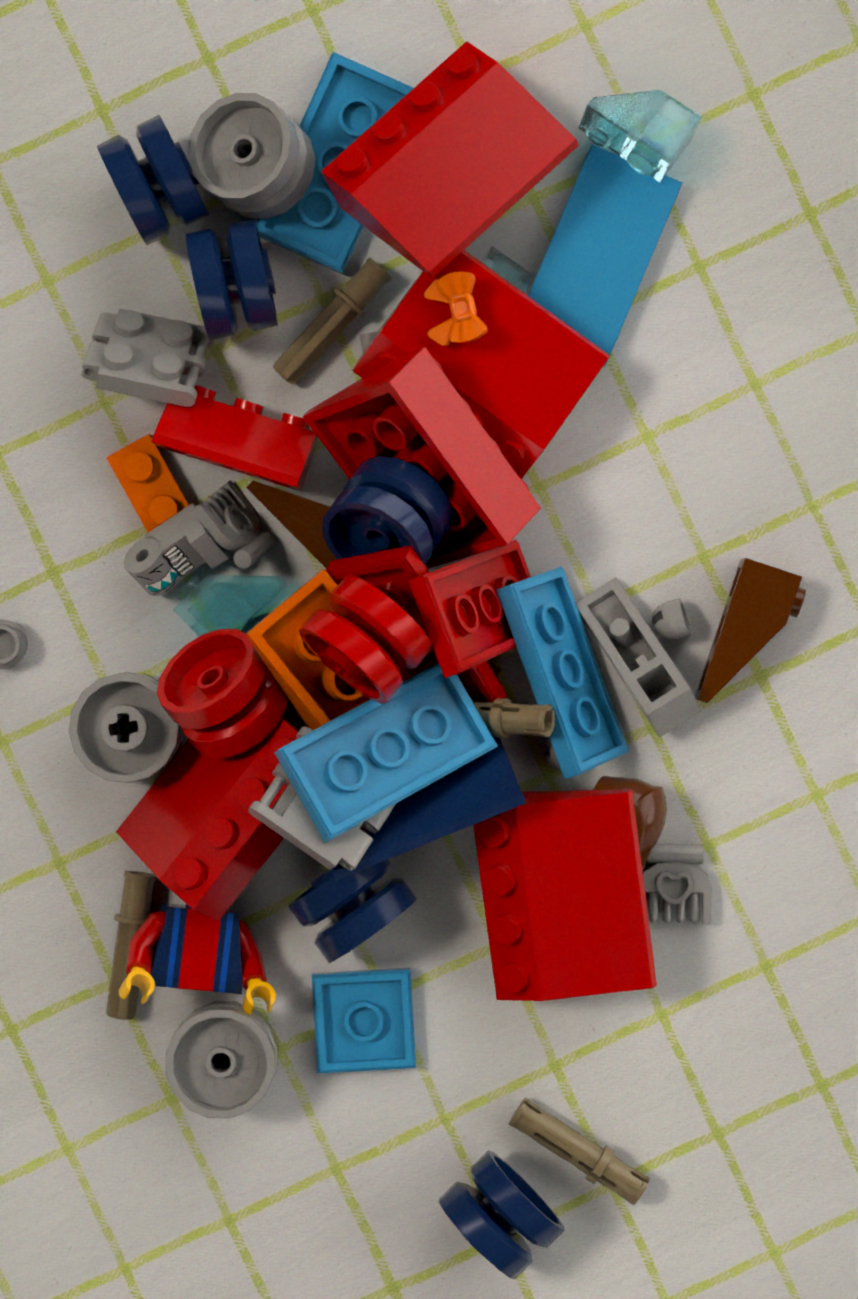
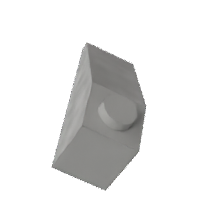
[576,577,701,738]

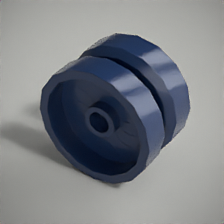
[97,115,209,245]
[185,219,278,341]
[322,456,453,565]
[288,859,417,963]
[439,1150,565,1279]

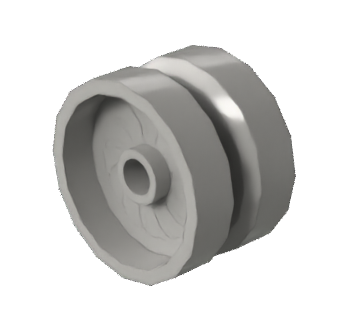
[188,93,316,219]
[69,672,183,783]
[166,1001,278,1118]

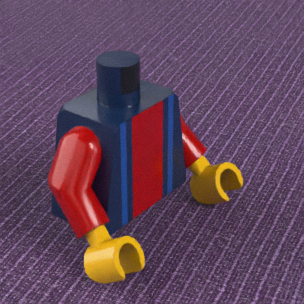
[118,903,276,1014]

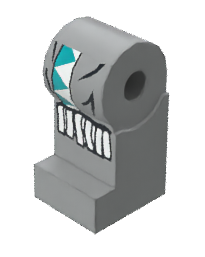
[124,503,229,596]

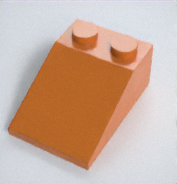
[245,569,411,730]

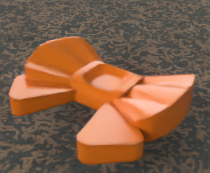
[424,272,488,346]

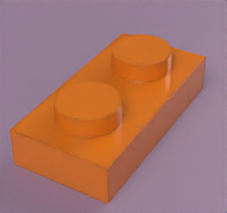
[106,434,190,533]

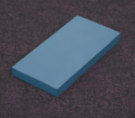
[256,52,413,275]
[528,144,683,366]
[496,566,629,779]
[274,663,498,843]

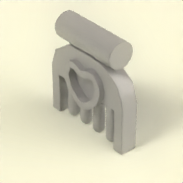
[191,480,274,569]
[643,844,712,924]

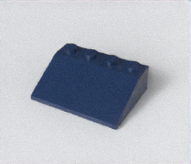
[331,734,526,881]

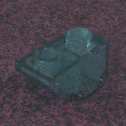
[578,90,702,183]

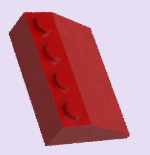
[321,41,579,279]
[352,250,610,479]
[303,347,541,569]
[116,715,300,922]
[473,790,657,1001]

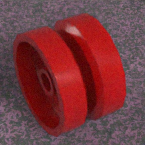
[299,574,433,704]
[157,629,288,758]

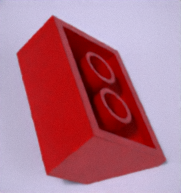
[151,385,318,492]

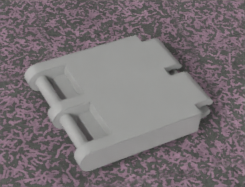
[81,309,214,407]
[248,726,395,871]

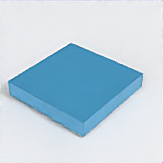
[312,968,416,1074]

